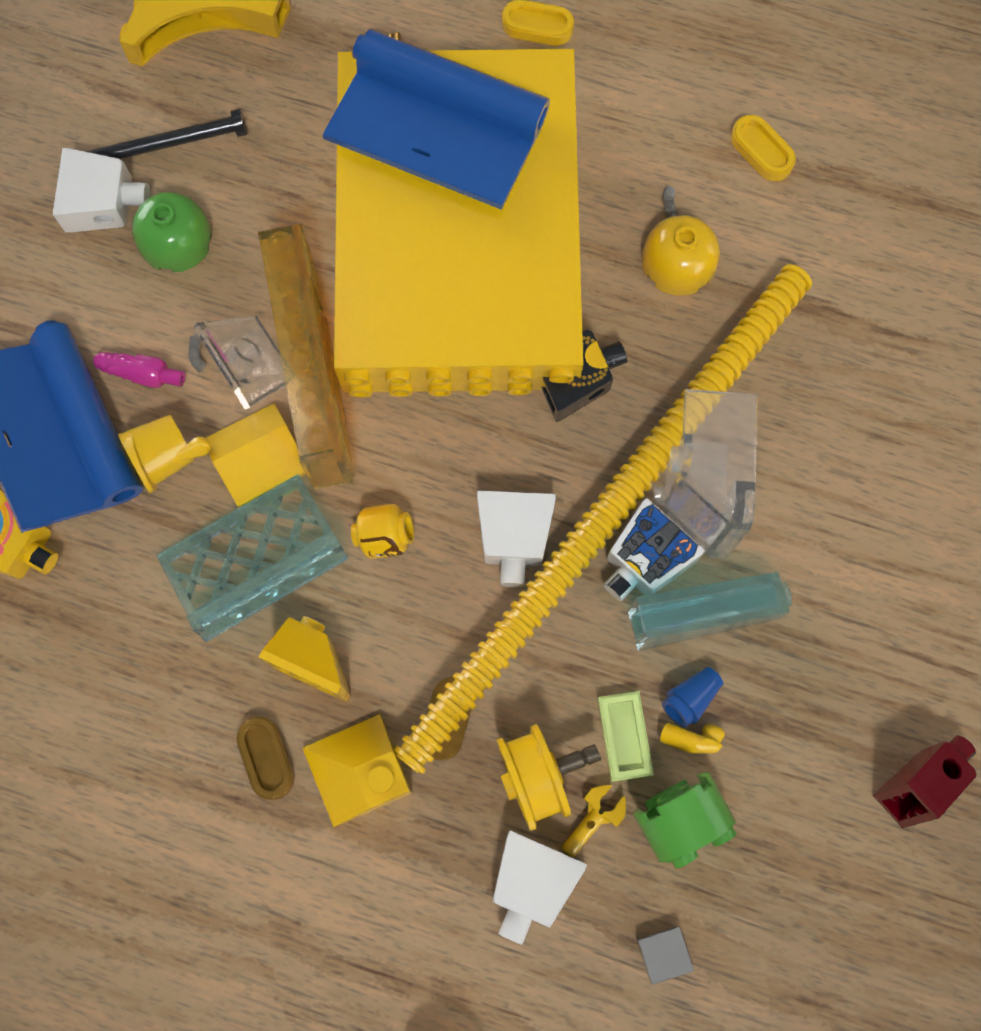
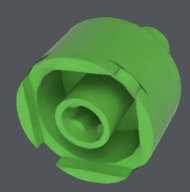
[633,772,737,868]

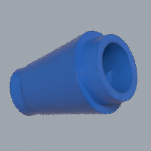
[662,667,724,728]

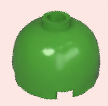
[132,192,212,272]

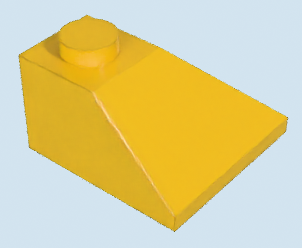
[259,616,351,703]
[302,714,413,828]

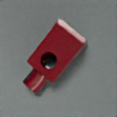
[872,735,977,829]

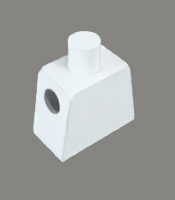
[52,148,150,232]
[477,491,556,588]
[492,831,587,945]

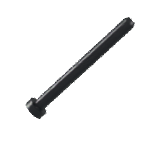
[85,109,247,159]

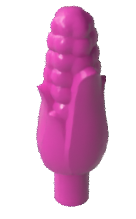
[93,352,185,388]

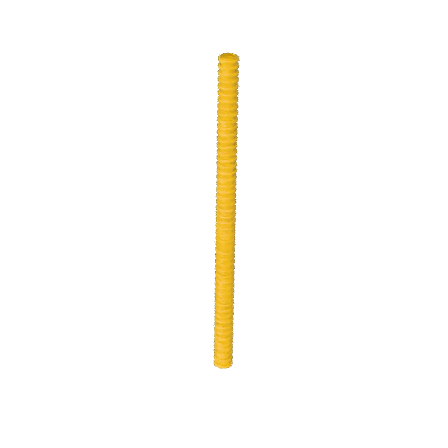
[393,264,813,774]

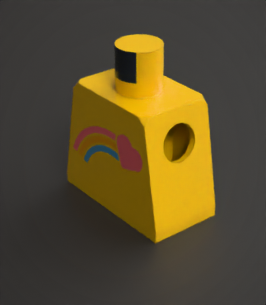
[0,490,58,580]

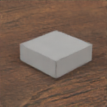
[637,926,694,985]

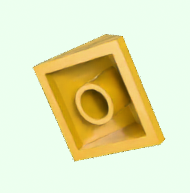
[206,403,311,508]

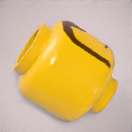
[351,504,414,559]

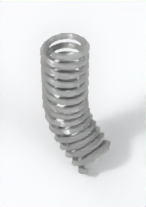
[663,186,677,218]
[188,334,206,373]

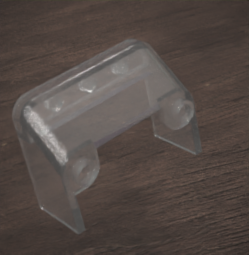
[653,389,758,559]

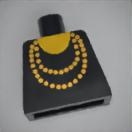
[541,330,628,422]

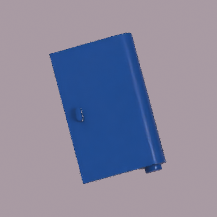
[323,29,550,210]
[0,320,143,533]

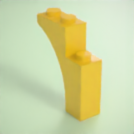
[119,0,291,67]

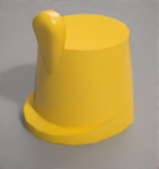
[118,415,210,494]

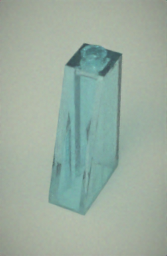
[628,572,792,651]

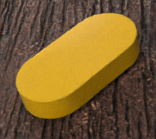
[502,0,574,46]
[731,115,796,181]

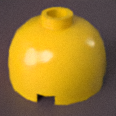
[641,215,720,296]

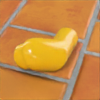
[660,723,725,754]

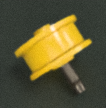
[496,724,601,831]

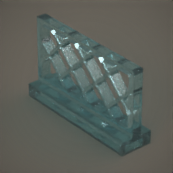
[156,474,348,642]

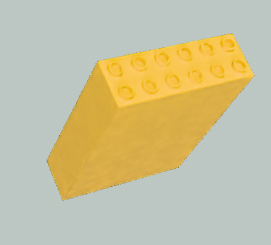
[334,49,583,398]

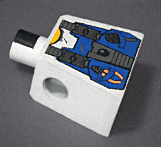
[603,498,705,601]

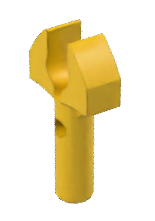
[561,785,626,858]

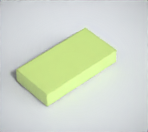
[597,691,654,782]

